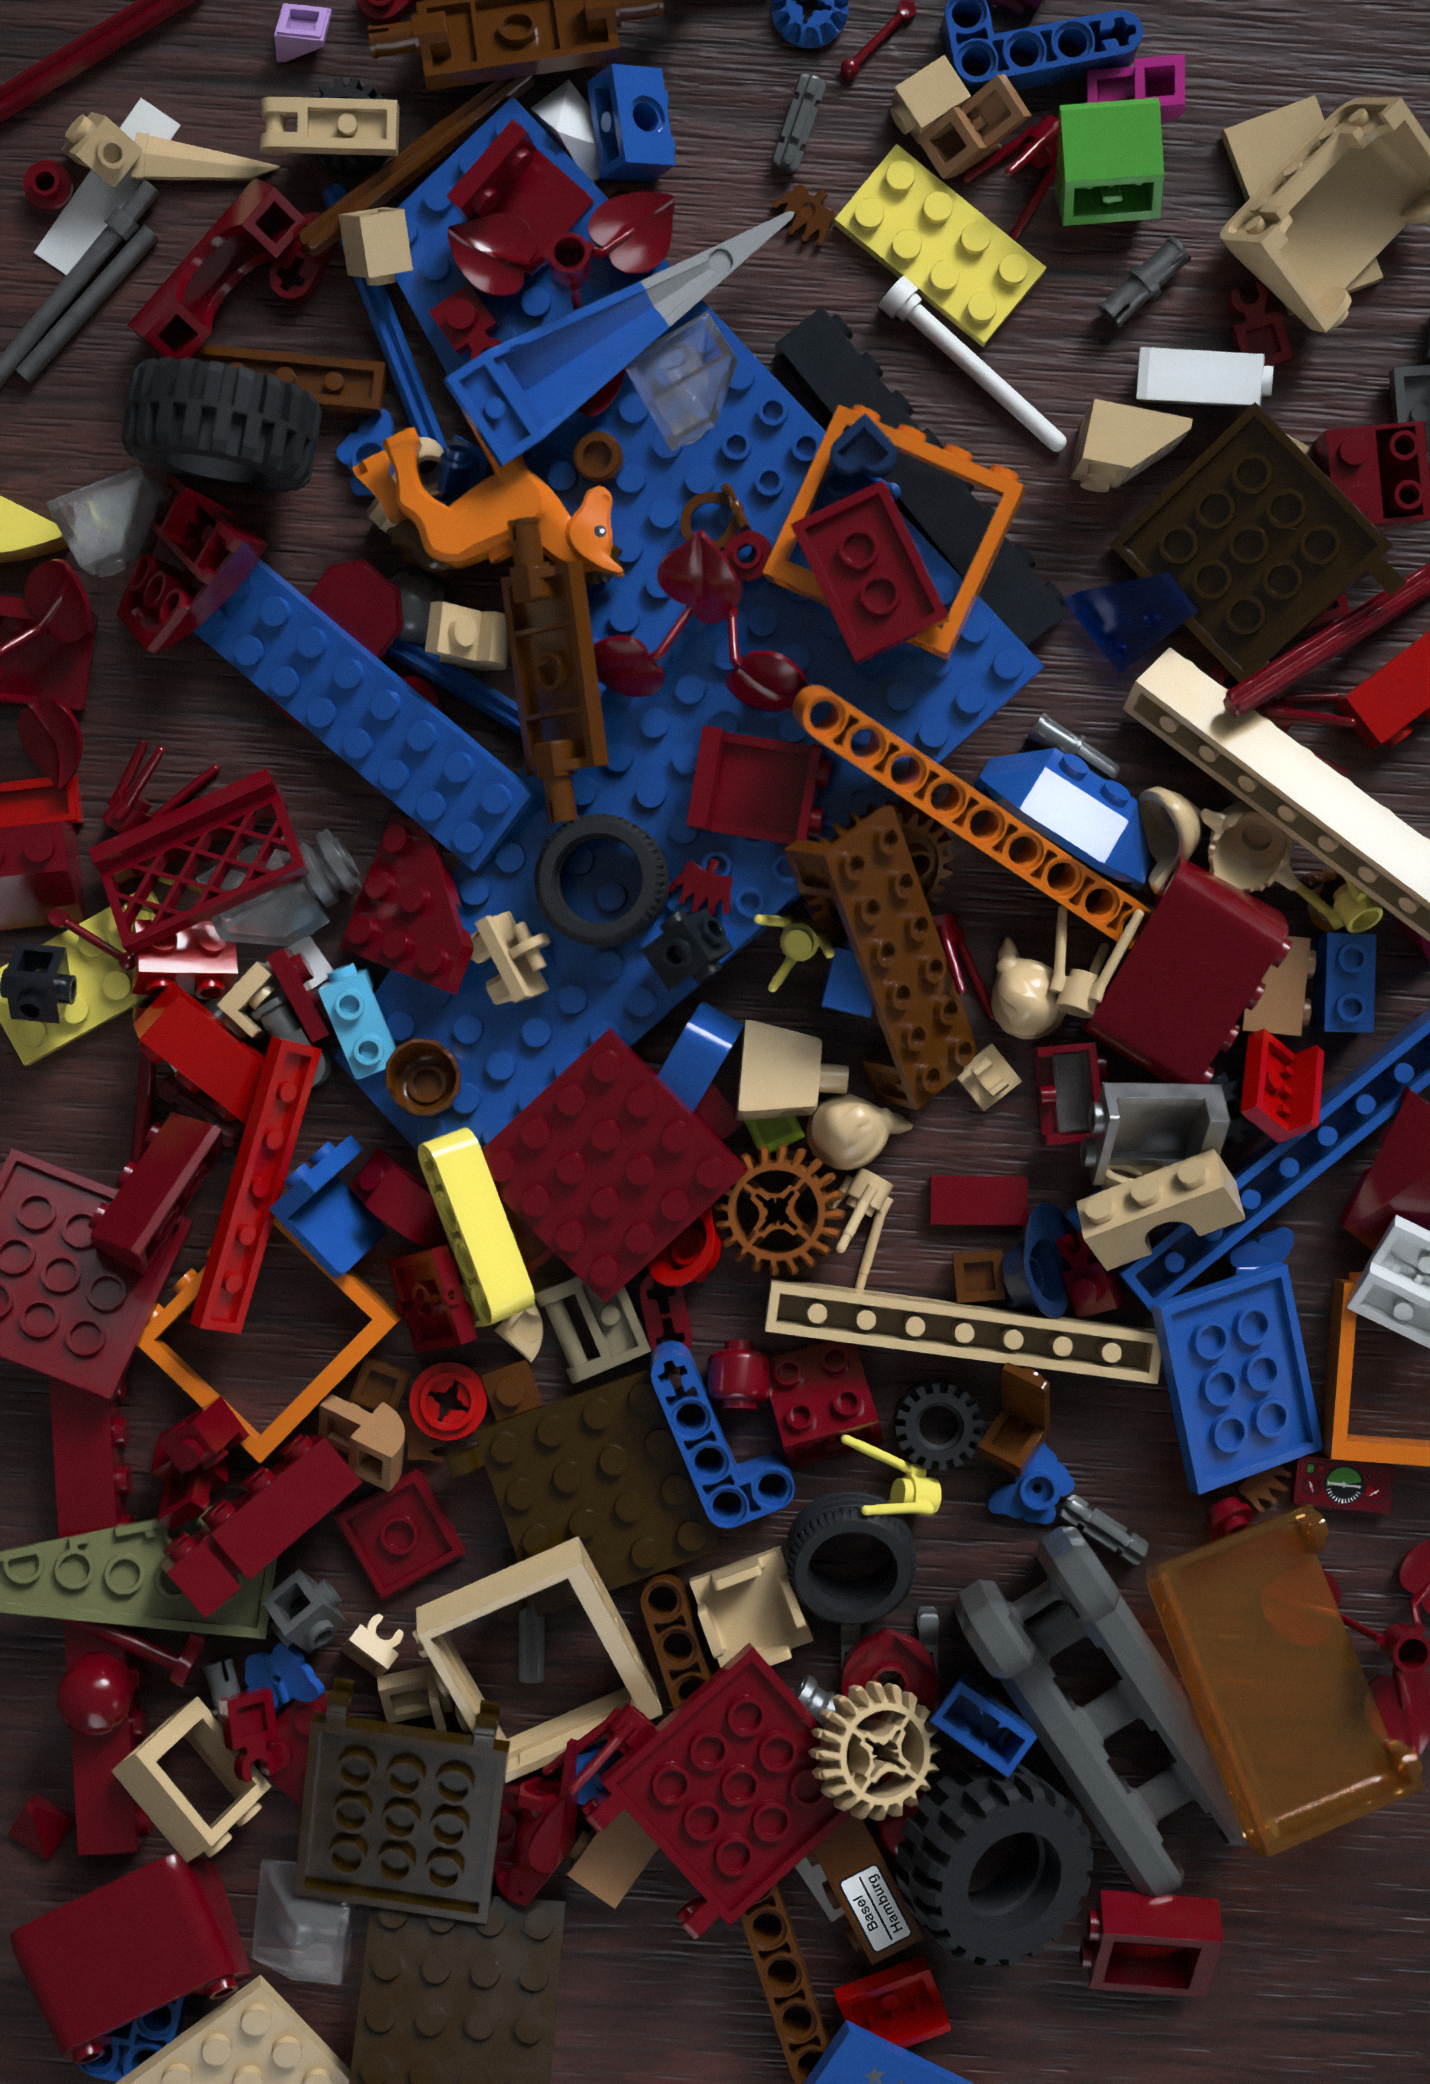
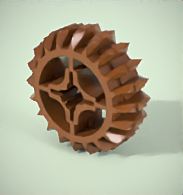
[713,1144,845,1276]

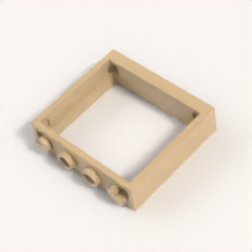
[412,1536,663,1783]

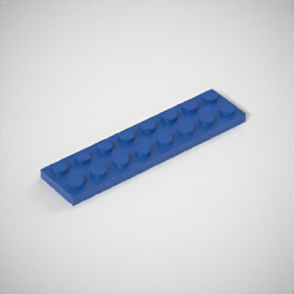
[193,559,538,872]

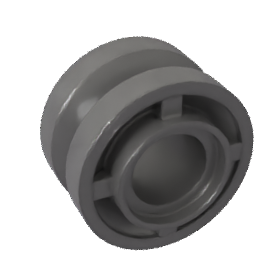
[300,829,362,908]

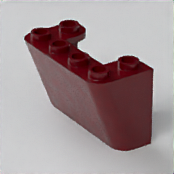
[1081,856,1292,1084]

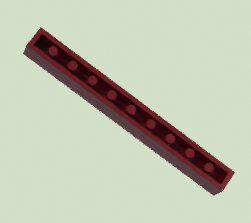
[49,1374,154,1856]

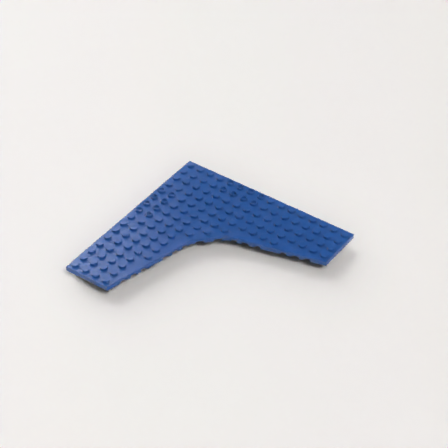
[333,96,1044,1152]

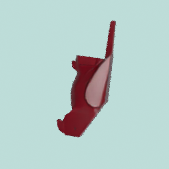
[496,1739,579,1907]

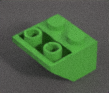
[1055,98,1164,226]

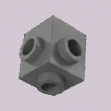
[261,1569,347,1654]

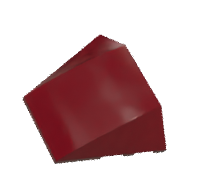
[116,473,268,654]
[1338,1085,1430,1251]

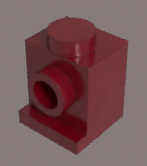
[159,1396,250,1475]

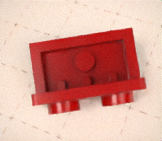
[132,919,238,1000]
[1240,1028,1324,1143]
[834,1955,951,2048]

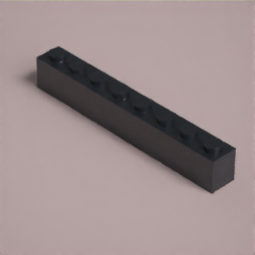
[775,306,1067,648]

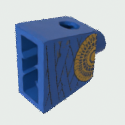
[930,1672,1037,1777]

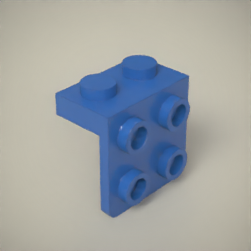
[269,1135,386,1278]

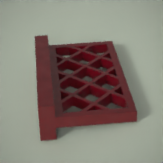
[88,768,310,955]

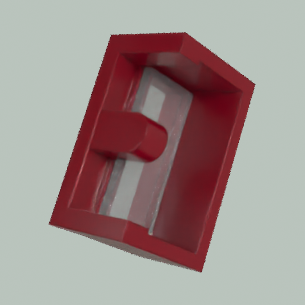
[1032,1042,1107,1145]

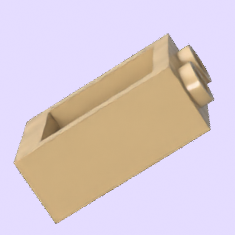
[111,1696,271,1863]

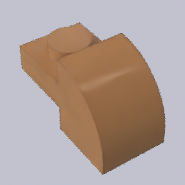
[917,74,1032,179]
[318,1394,405,1492]

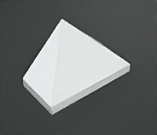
[530,79,602,184]

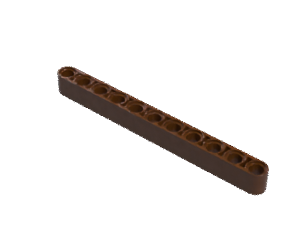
[641,1570,831,2084]

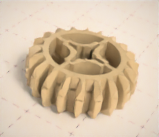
[808,1681,942,1821]

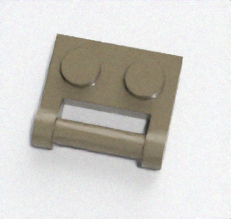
[534,1276,652,1383]

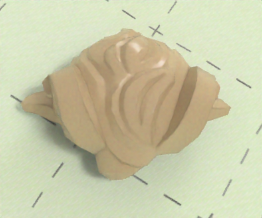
[1200,801,1300,893]

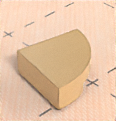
[495,1301,544,1362]

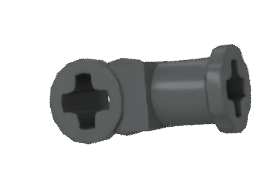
[251,993,332,1087]

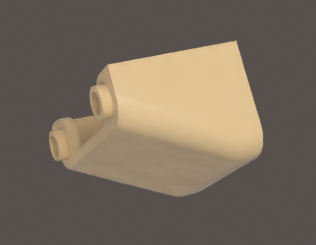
[1220,97,1430,332]

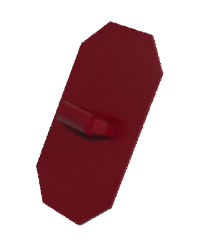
[266,559,404,730]

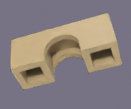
[1076,1148,1245,1271]

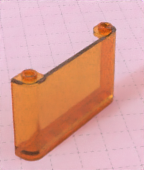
[1145,1504,1425,1857]

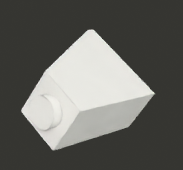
[1136,347,1274,407]

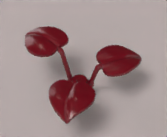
[447,191,675,417]
[594,530,809,712]
[0,559,91,789]
[1258,1539,1430,1759]

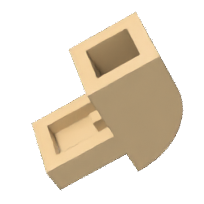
[425,602,509,671]

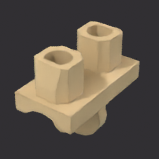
[471,911,551,1005]

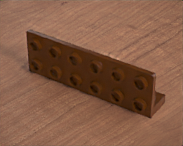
[784,805,979,1110]

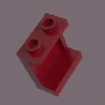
[686,726,833,845]

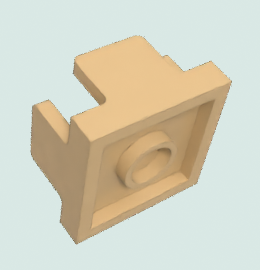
[690,1546,814,1668]

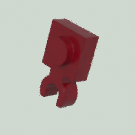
[1227,281,1294,367]
[429,283,502,360]
[1056,1230,1127,1319]
[219,1687,278,1782]

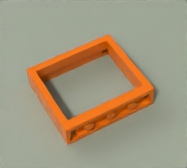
[763,404,1025,661]
[139,1216,402,1463]
[1320,1271,1430,1467]

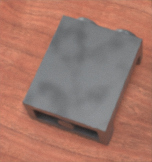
[1080,1083,1230,1185]

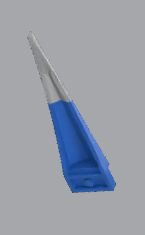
[443,211,795,468]

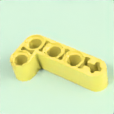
[418,1127,535,1327]

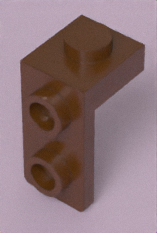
[977,1362,1050,1478]

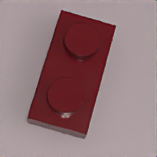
[266,948,336,1043]

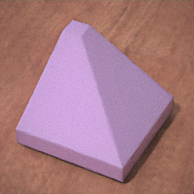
[274,3,332,62]

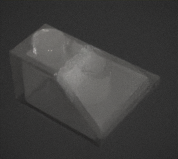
[625,311,738,452]
[46,466,164,577]
[196,835,330,947]
[251,1859,355,1985]

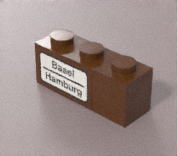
[806,1815,924,1965]

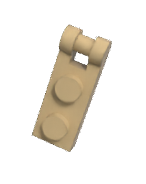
[260,97,399,156]

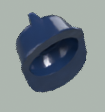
[1001,1202,1069,1318]

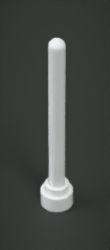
[878,276,1066,452]

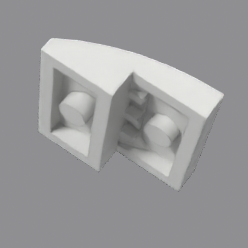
[1346,1215,1430,1348]

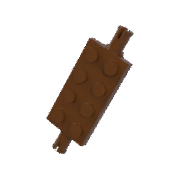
[368,0,665,91]
[500,517,609,824]

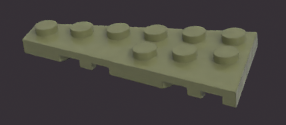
[0,1506,278,1639]

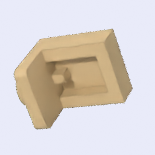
[61,112,142,187]
[377,1665,454,1731]

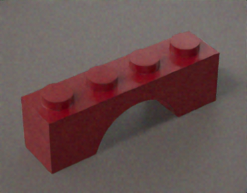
[127,178,308,359]

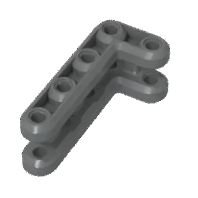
[954,1526,1267,1897]

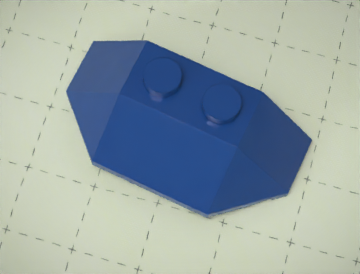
[974,748,1152,891]

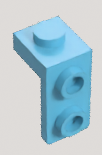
[318,963,396,1079]

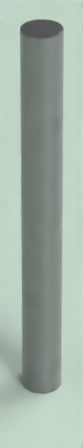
[15,225,159,384]

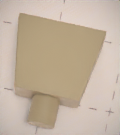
[735,1020,849,1121]

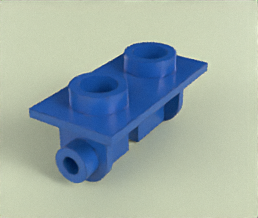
[436,435,490,506]

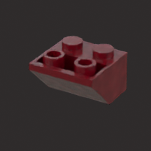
[1313,420,1430,532]

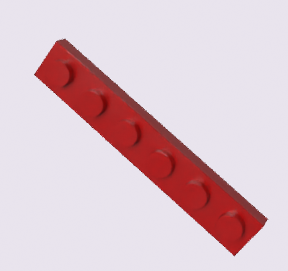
[190,1036,322,1334]

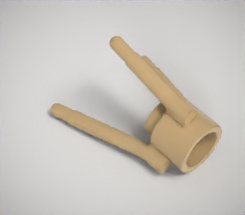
[1049,904,1144,1018]
[795,1168,894,1289]

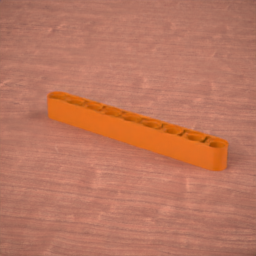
[793,685,1153,949]

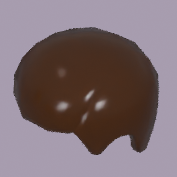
[385,1038,461,1117]

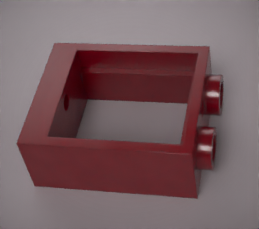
[1079,1890,1224,1998]

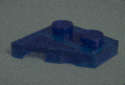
[1064,572,1198,673]

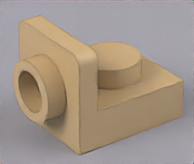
[217,962,278,1039]

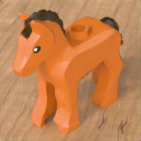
[352,409,624,587]

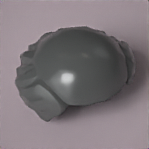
[388,570,450,645]

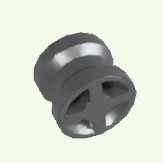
[793,1674,838,1727]

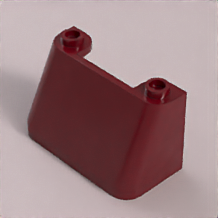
[10,1853,252,2065]

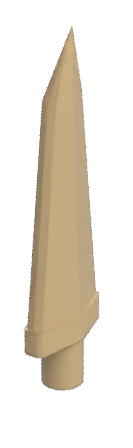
[131,132,281,182]

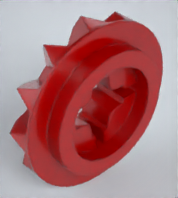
[409,1362,487,1441]

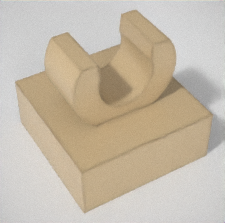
[956,1043,1022,1111]
[340,1614,403,1678]

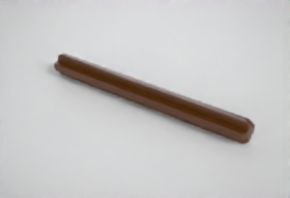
[297,75,535,257]

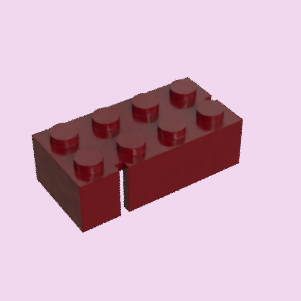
[159,1433,363,1618]

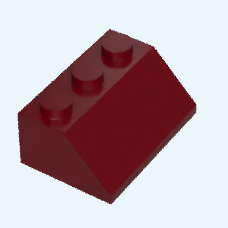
[0,821,87,931]
[88,1112,223,1275]

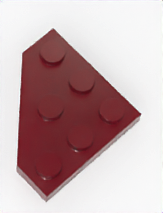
[339,812,474,995]

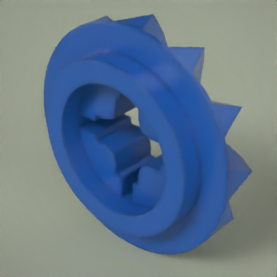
[771,0,848,48]

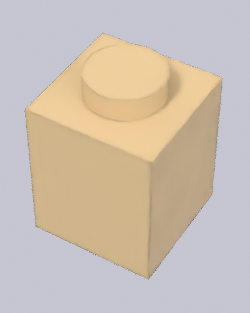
[890,55,971,144]
[338,207,413,286]

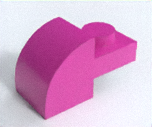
[1087,54,1186,124]

